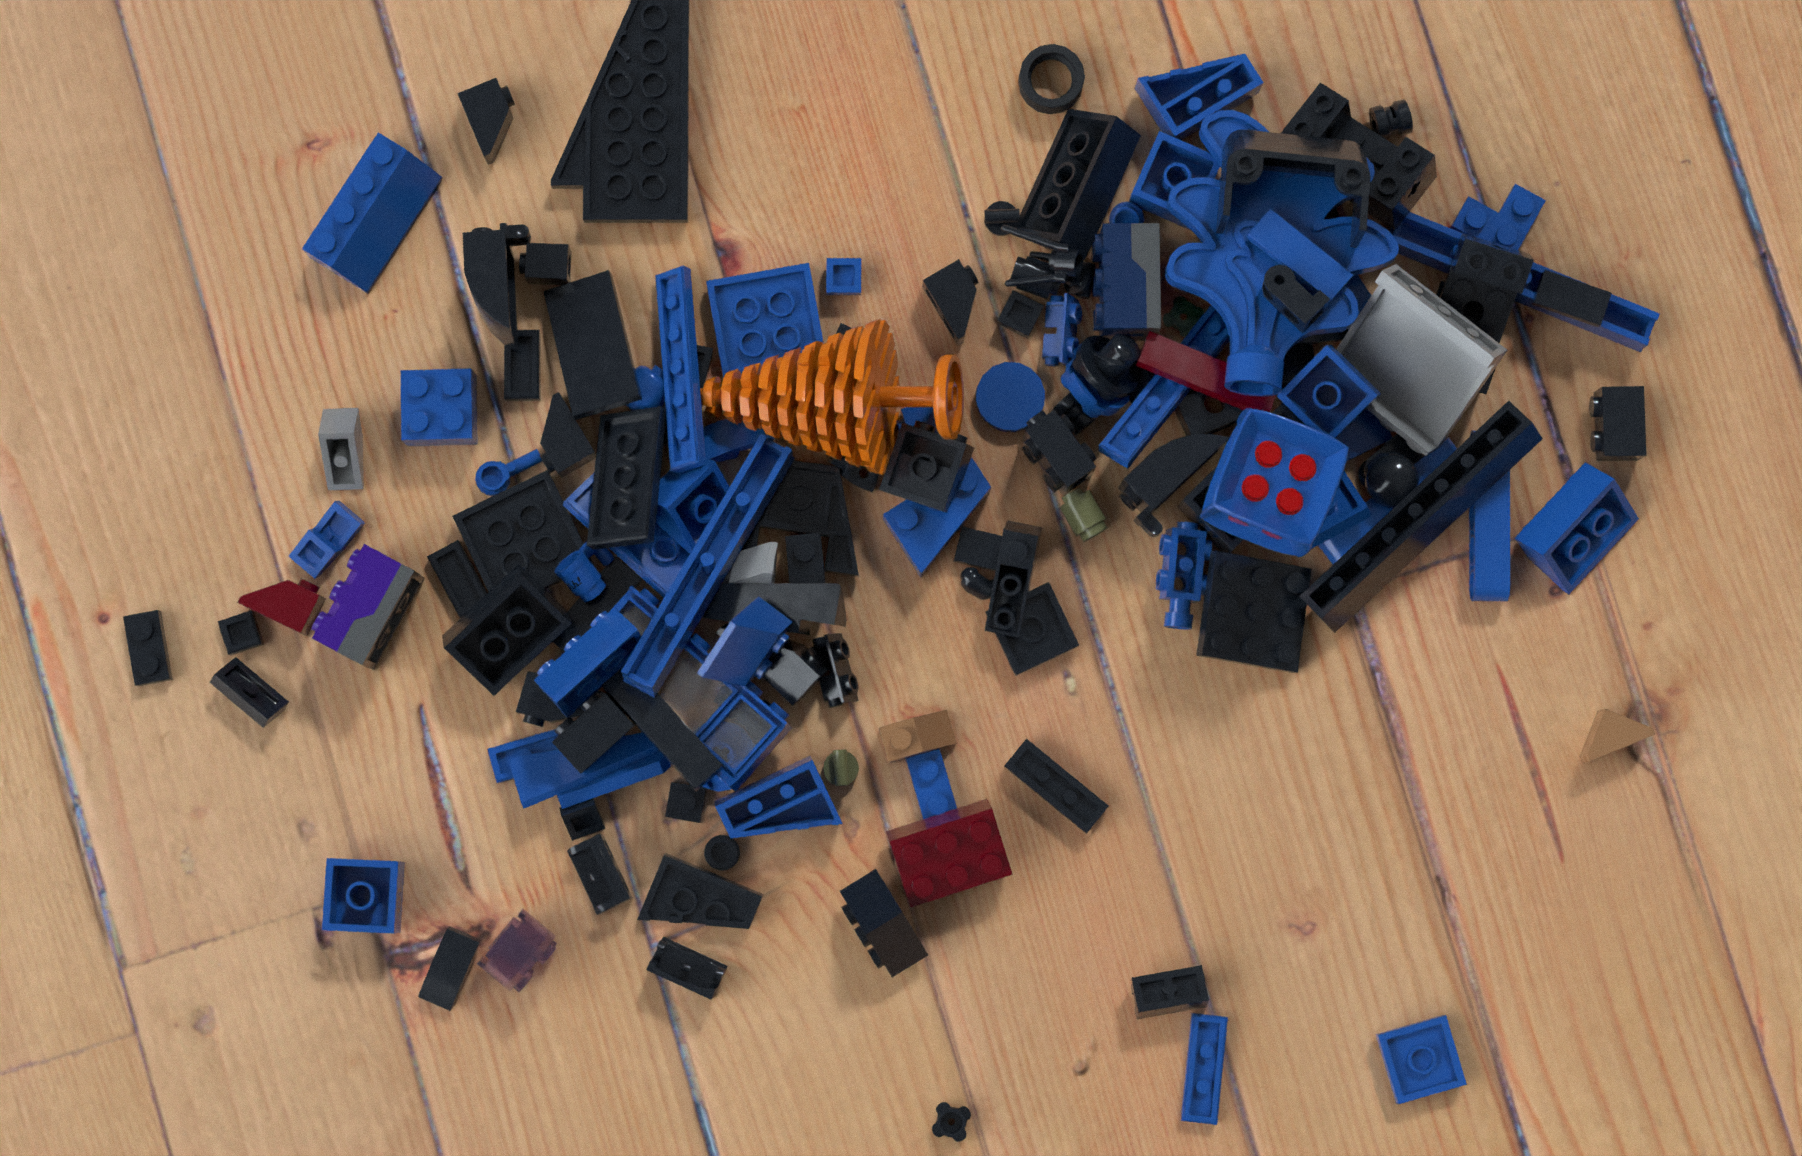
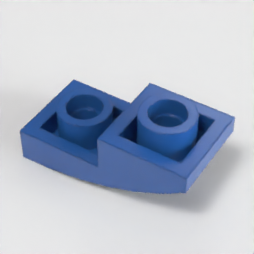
[703,415,775,462]

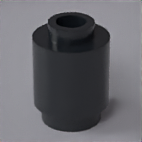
[1010,256,1061,299]

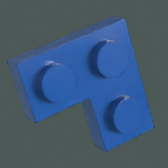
[1450,184,1546,250]

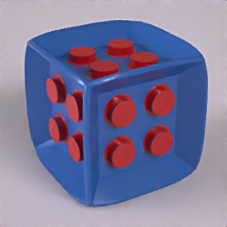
[1200,408,1350,557]

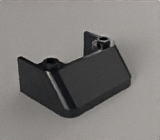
[1216,129,1371,248]

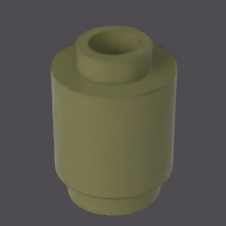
[1059,487,1108,542]

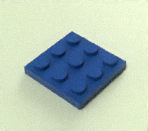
[706,263,824,377]

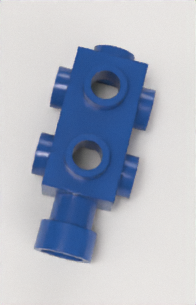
[1156,522,1212,630]

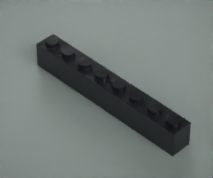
[1300,401,1543,633]

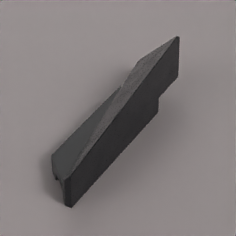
[702,583,847,635]

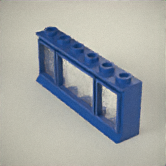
[610,585,792,792]

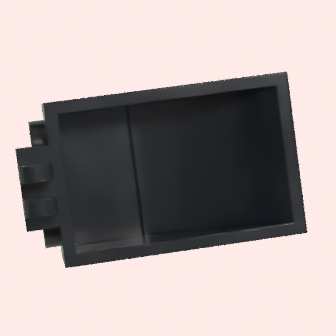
[462,223,531,353]
[1118,434,1230,538]

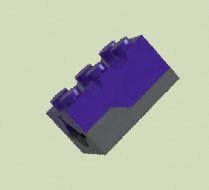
[312,544,424,670]

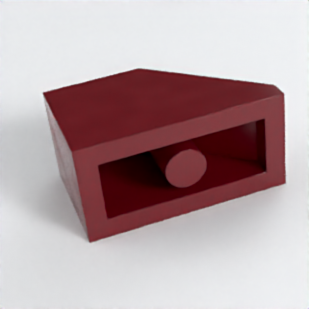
[237,578,326,636]

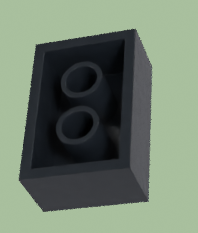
[442,564,572,696]

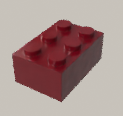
[886,799,1013,908]

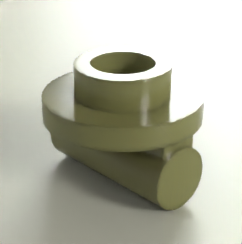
[823,749,859,786]

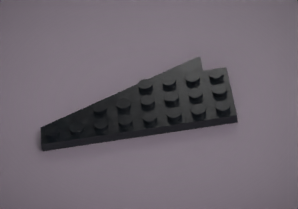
[551,0,690,223]

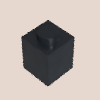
[519,243,572,285]

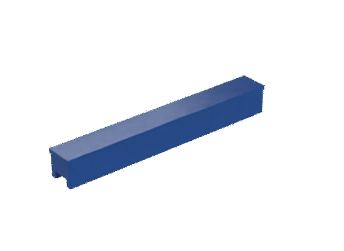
[1389,212,1660,352]
[621,433,795,698]

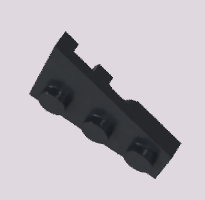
[637,853,764,929]

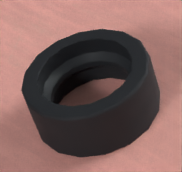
[1018,44,1085,114]

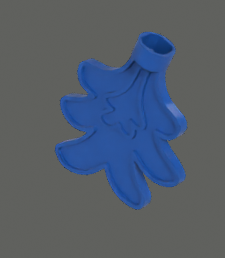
[1165,110,1399,396]

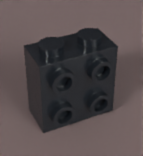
[1022,410,1097,496]

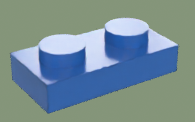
[906,749,957,819]

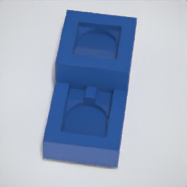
[288,500,365,579]

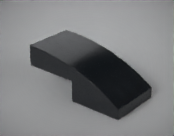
[418,926,481,1011]

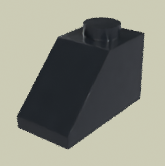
[457,78,515,164]
[922,259,979,346]
[539,392,596,478]

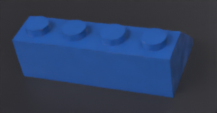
[302,132,443,294]

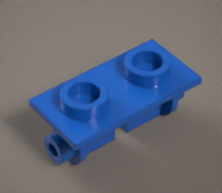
[1042,293,1082,367]

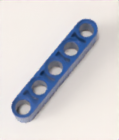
[1469,431,1510,602]
[1318,438,1457,564]

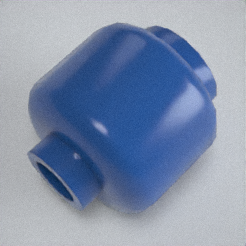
[626,365,665,410]

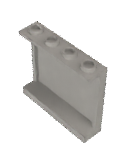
[1336,264,1508,456]

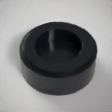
[704,835,740,871]

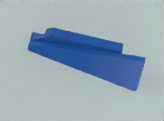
[510,732,671,809]

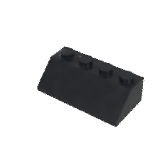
[1017,109,1141,260]

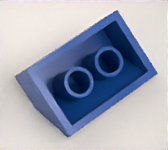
[1515,462,1639,594]
[534,608,641,718]

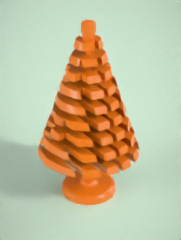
[700,318,964,475]

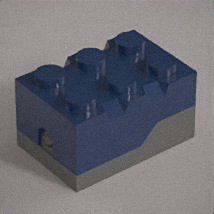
[1092,223,1161,341]

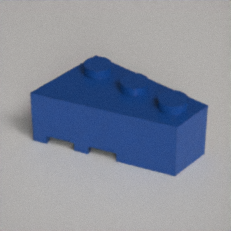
[1134,54,1264,140]
[883,458,991,578]
[714,756,843,839]

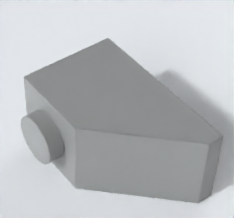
[318,408,364,490]
[723,542,778,584]

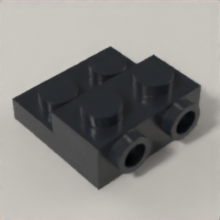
[879,420,974,513]

